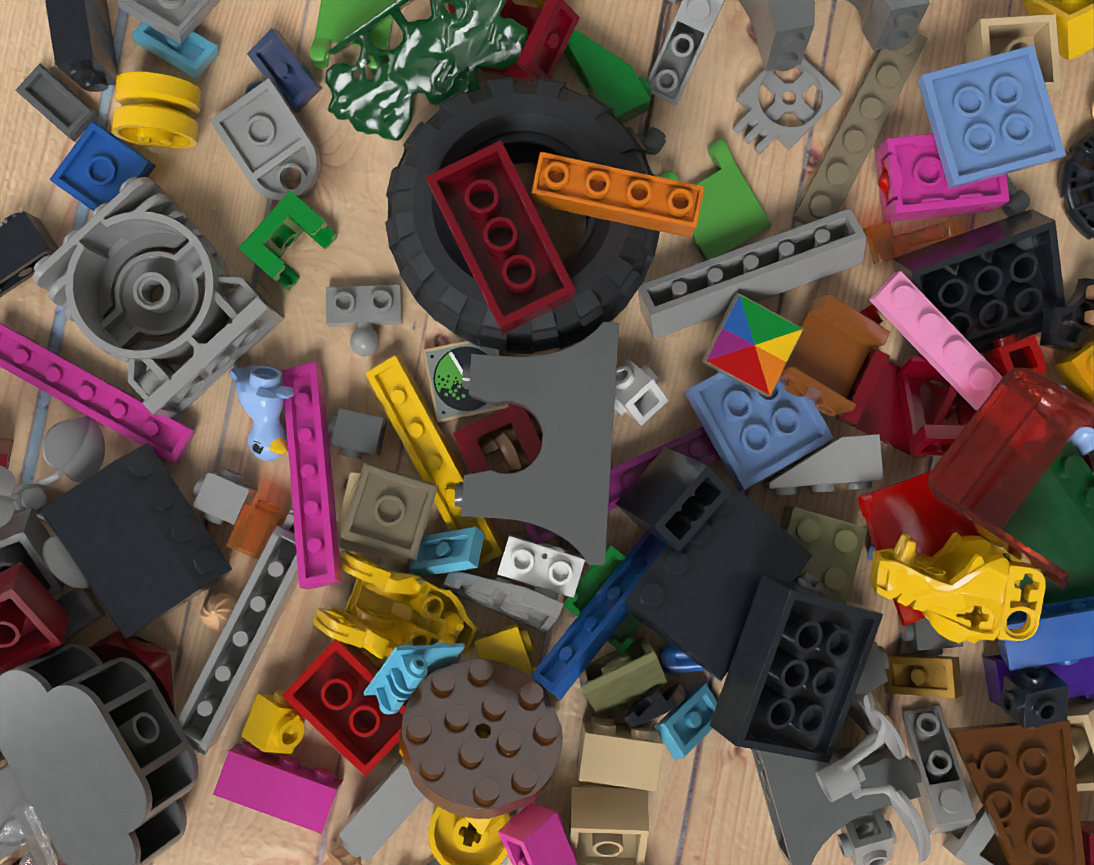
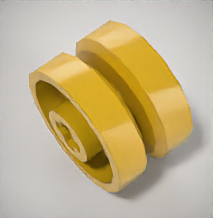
[111,71,202,149]
[428,805,514,865]

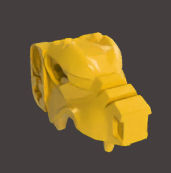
[869,532,1046,644]
[312,550,477,660]

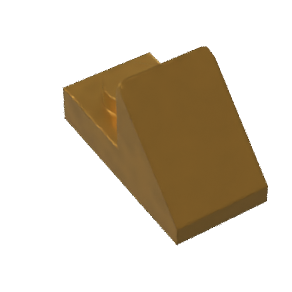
[884,652,963,698]

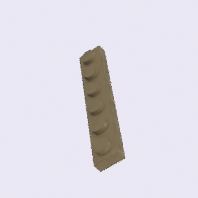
[792,32,928,225]

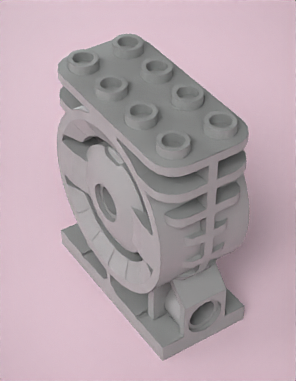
[33,177,284,419]

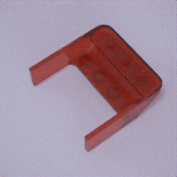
[928,367,1094,589]

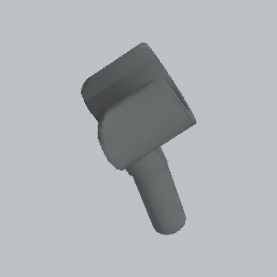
[636,127,666,155]
[1002,174,1030,217]

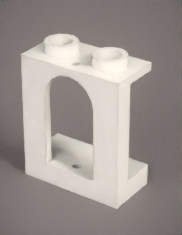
[498,533,585,598]

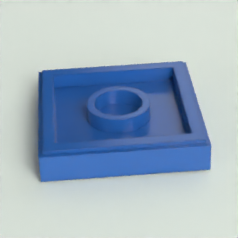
[49,120,156,211]

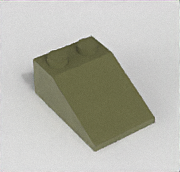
[579,636,667,717]

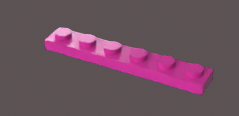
[0,323,196,464]
[282,361,342,590]

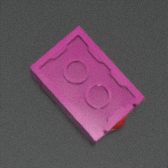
[875,134,1010,223]

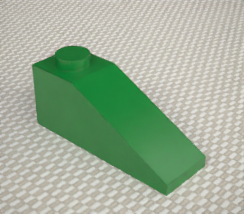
[564,29,652,124]

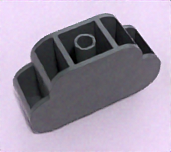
[0,643,198,865]

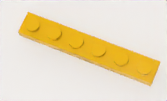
[365,355,505,571]

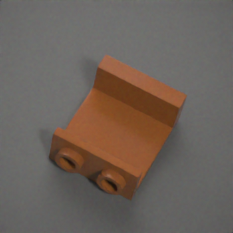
[779,294,890,416]

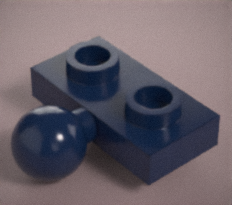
[245,28,323,113]

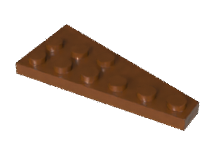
[948,720,1085,865]

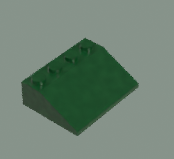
[967,441,1094,605]

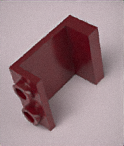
[478,0,580,82]
[835,349,957,458]

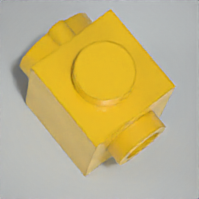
[241,690,305,754]

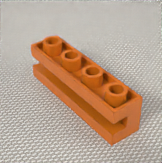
[531,152,705,238]

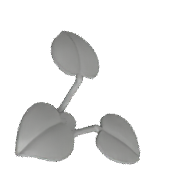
[0,416,105,589]
[815,692,931,863]

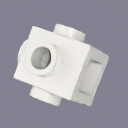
[614,359,669,426]

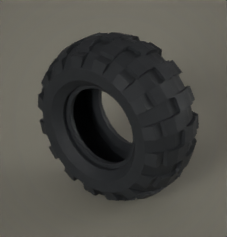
[385,76,660,354]

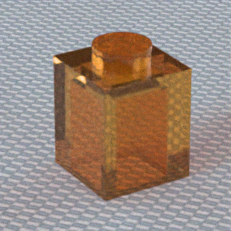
[226,500,286,560]

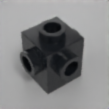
[1000,667,1069,729]

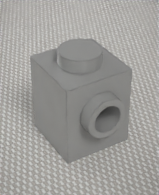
[192,468,258,525]

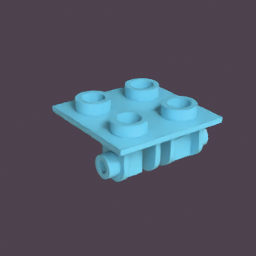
[364,642,465,714]

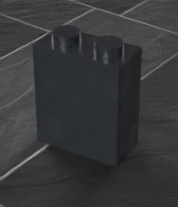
[45,0,119,92]
[615,447,732,552]

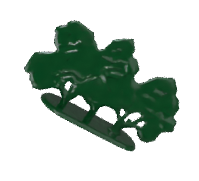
[325,0,528,141]

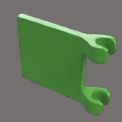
[310,0,397,75]
[660,139,772,261]

